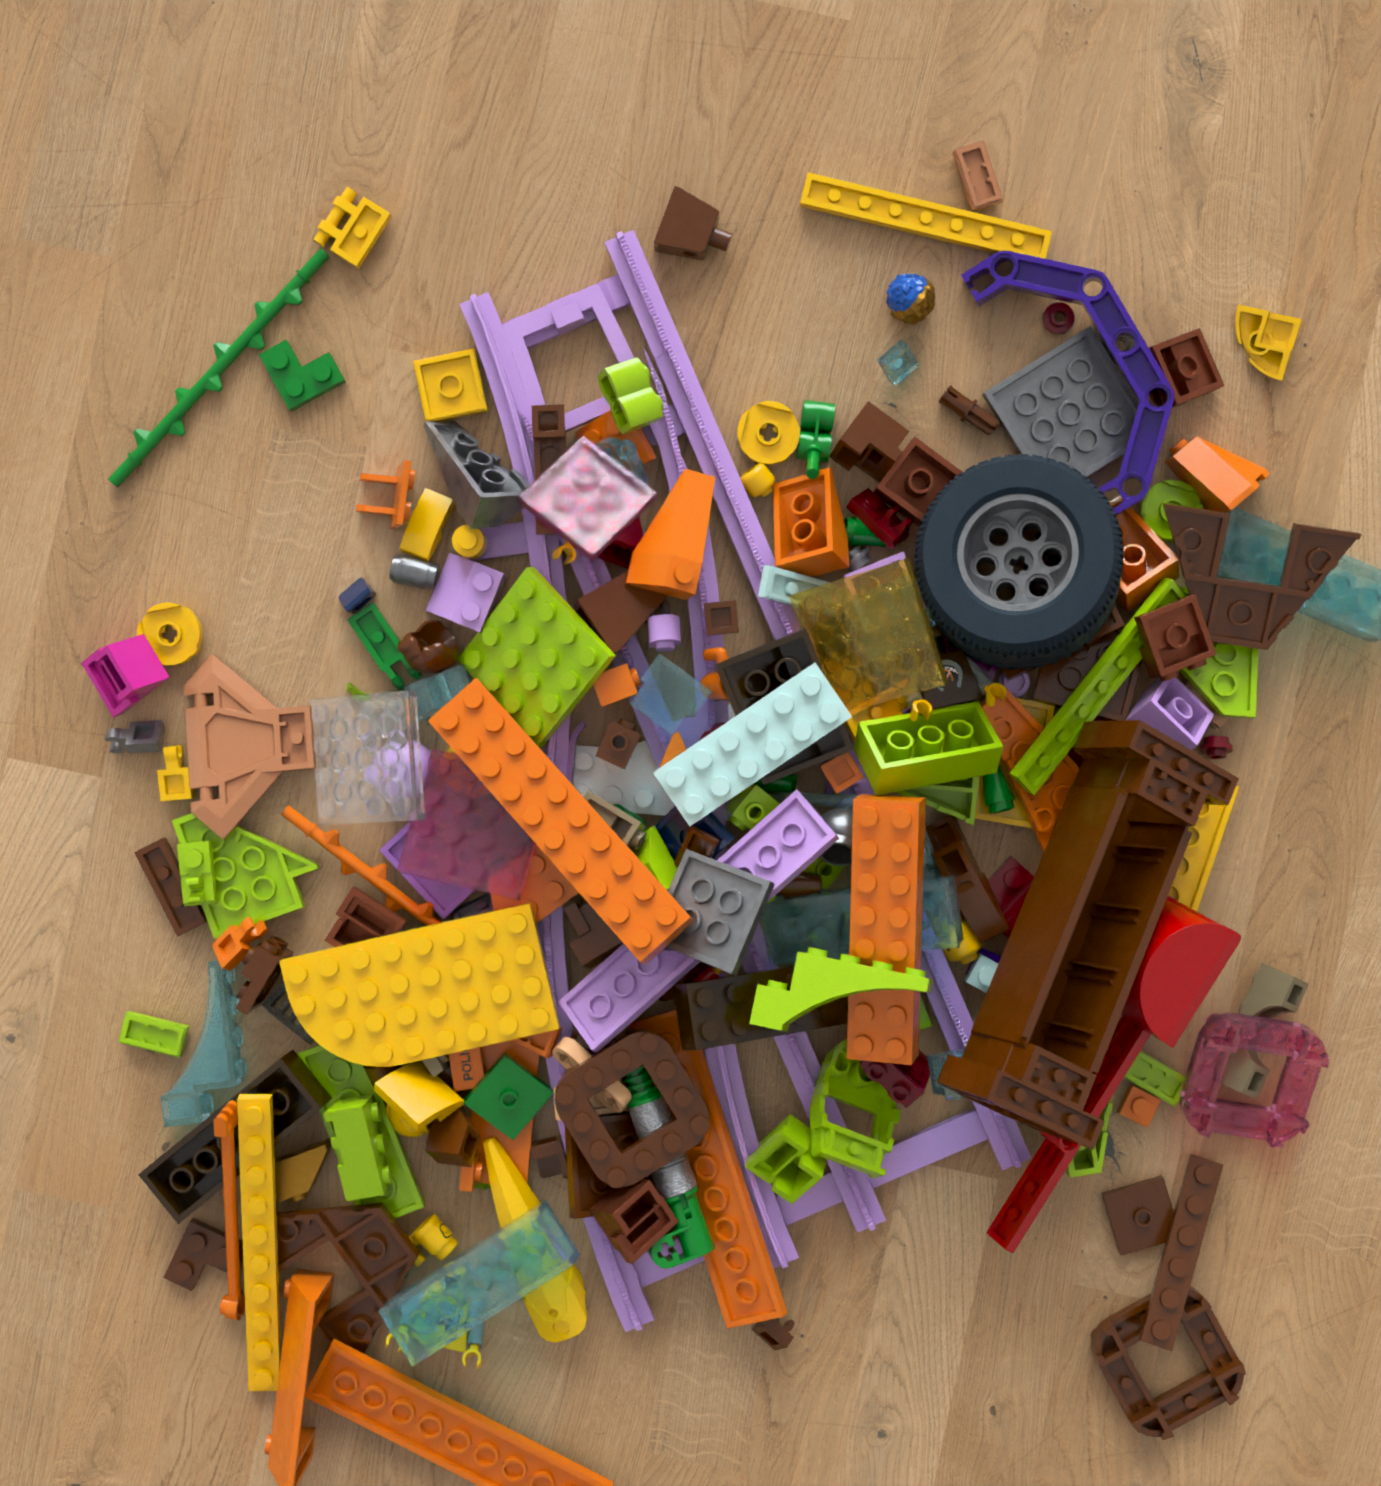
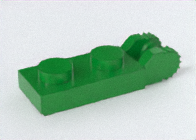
[347,602,422,691]

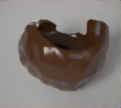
[397,620,459,673]

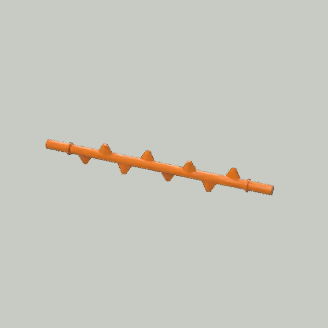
[281,805,441,926]

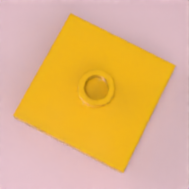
[413,348,488,421]

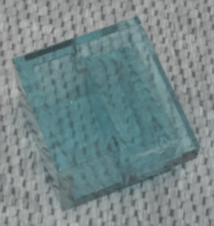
[630,653,712,735]

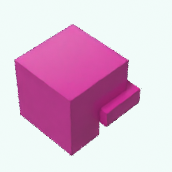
[81,634,170,718]

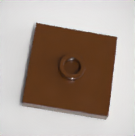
[1101,1175,1174,1256]

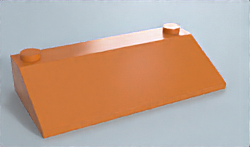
[265,1269,334,1486]

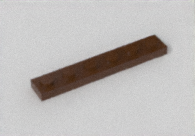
[1139,1154,1223,1351]

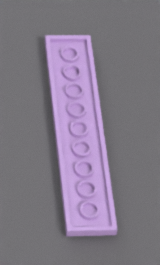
[558,789,840,1053]

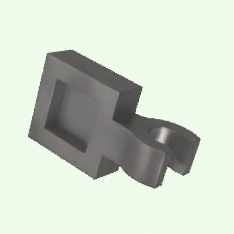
[105,720,165,754]

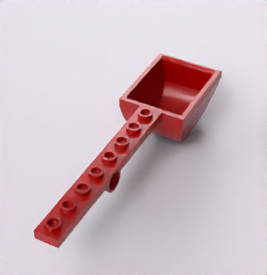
[986,896,1241,1253]

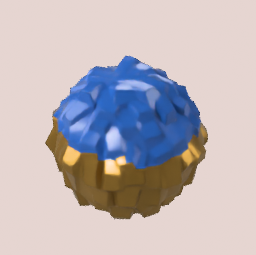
[886,273,935,325]

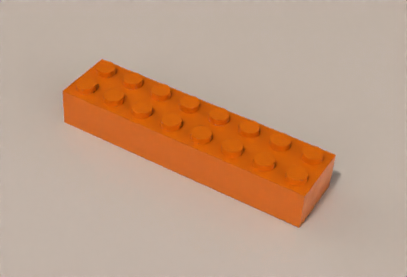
[847,794,926,1065]

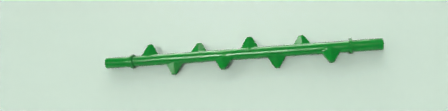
[108,248,330,487]

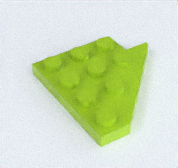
[1179,587,1259,719]
[172,813,320,939]

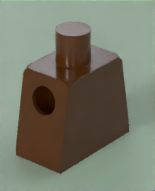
[654,186,733,260]

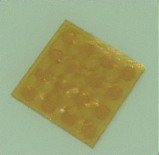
[790,558,948,711]

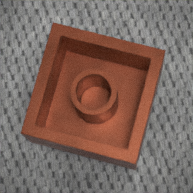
[873,436,964,527]

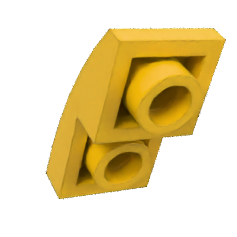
[399,488,455,562]

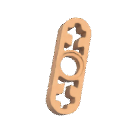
[552,1037,632,1113]

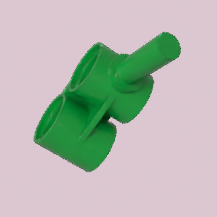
[797,400,835,479]

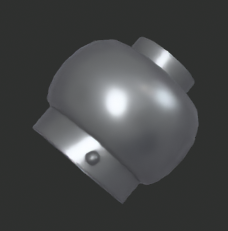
[819,807,853,866]

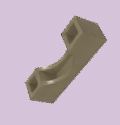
[1211,963,1309,1099]

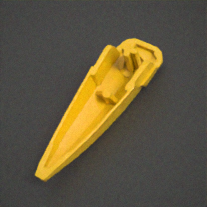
[483,1137,588,1343]

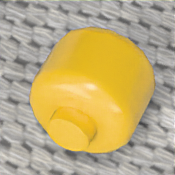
[740,463,775,498]

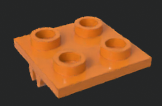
[356,460,415,530]

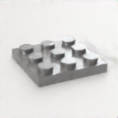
[666,849,775,976]

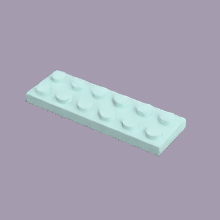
[653,662,852,826]

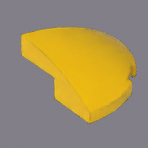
[1235,304,1302,381]

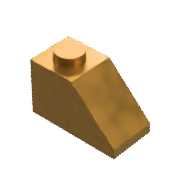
[275,1138,332,1203]

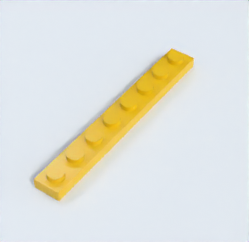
[800,172,1052,259]

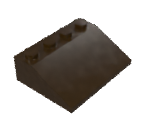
[715,628,854,785]

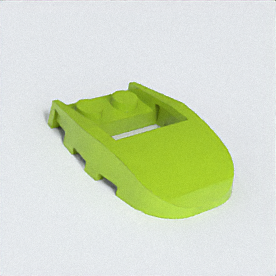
[810,1039,901,1178]

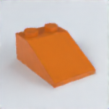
[773,467,849,577]
[1110,495,1179,612]

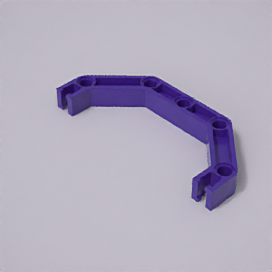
[961,251,1174,516]

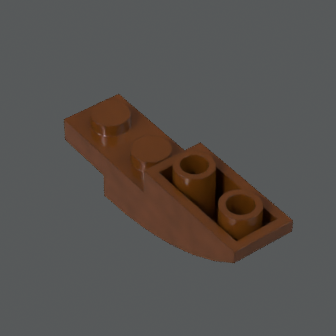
[925,814,1010,943]

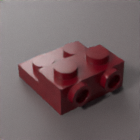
[988,856,1034,939]
[860,1050,934,1108]

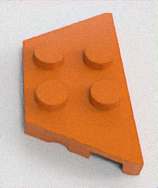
[488,844,579,924]

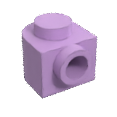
[647,614,681,652]

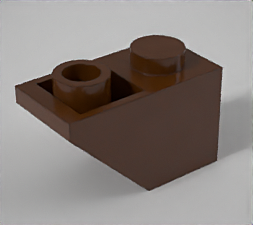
[425,1105,481,1167]

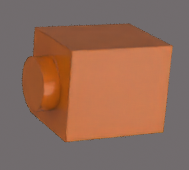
[593,663,642,707]

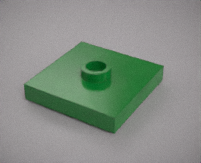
[464,1052,554,1140]

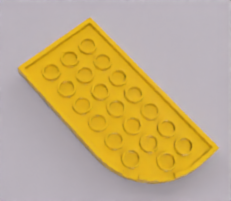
[279,902,560,1067]

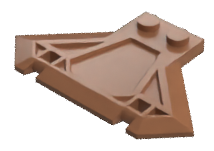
[184,654,317,840]

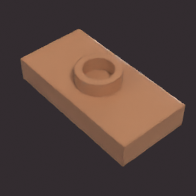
[952,140,1003,212]

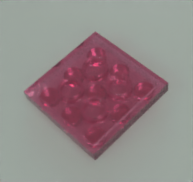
[519,436,657,561]

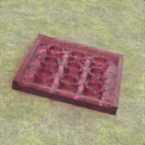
[397,749,536,901]

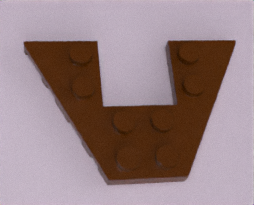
[1163,503,1361,650]
[276,1203,420,1354]

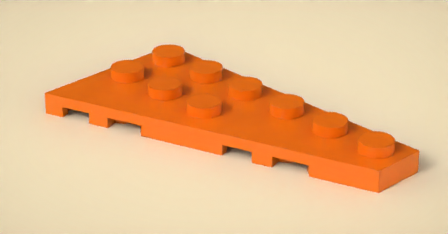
[980,685,1079,853]

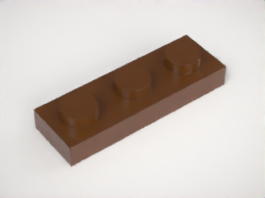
[134,838,208,937]

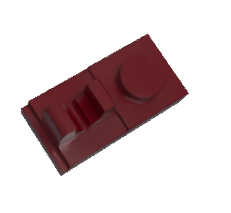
[846,488,913,550]

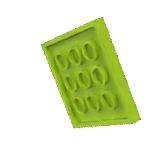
[458,567,616,748]

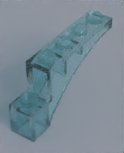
[160,958,247,1127]

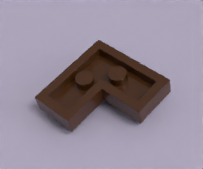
[163,1218,243,1291]

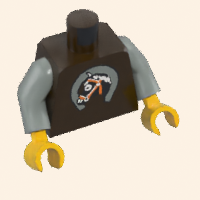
[903,636,1006,721]

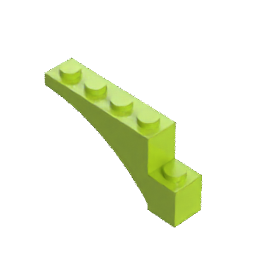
[749,947,933,1031]

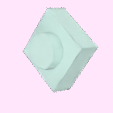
[964,953,999,993]

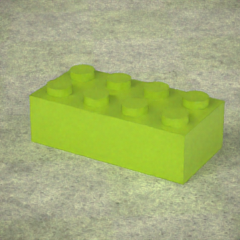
[854,701,1004,796]

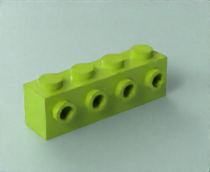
[725,783,845,890]

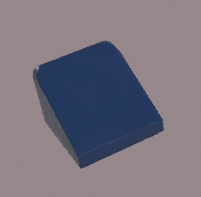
[339,577,376,614]

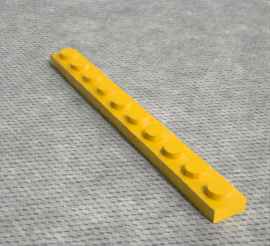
[237,1094,281,1391]

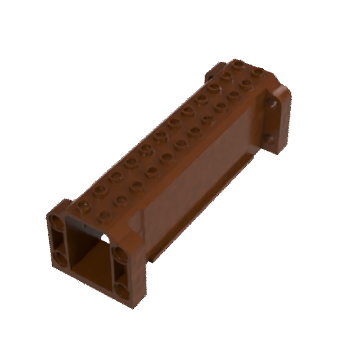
[937,720,1239,1150]

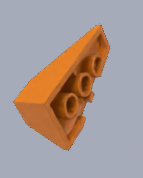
[625,468,715,600]

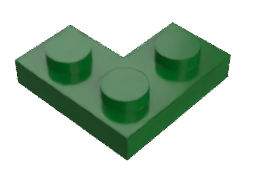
[259,340,346,412]

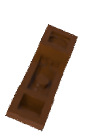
[531,404,569,535]

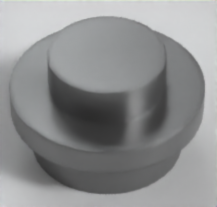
[844,546,872,573]

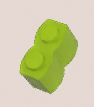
[597,357,663,435]

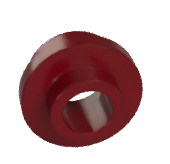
[1042,302,1075,334]
[1200,736,1233,759]

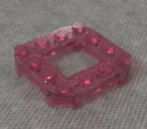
[1179,1013,1329,1147]

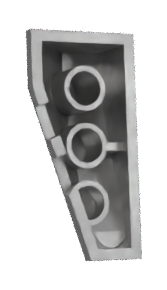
[424,421,537,529]

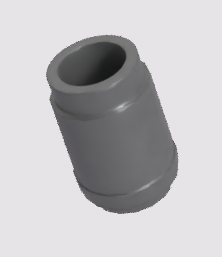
[389,554,439,589]

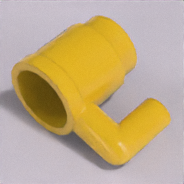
[409,1213,458,1267]

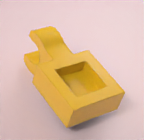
[157,745,195,801]

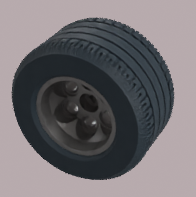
[914,454,1124,670]

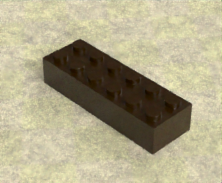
[673,958,848,1050]
[138,1049,332,1224]

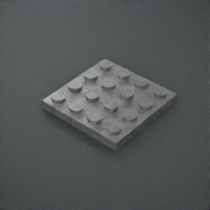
[982,326,1139,477]

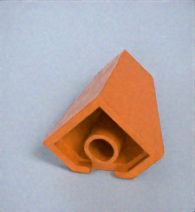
[1164,436,1270,512]

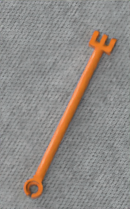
[213,1100,245,1320]

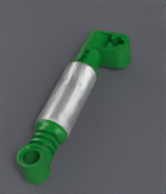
[622,1065,715,1269]

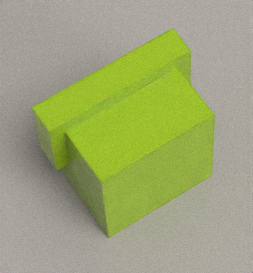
[745,1114,827,1204]

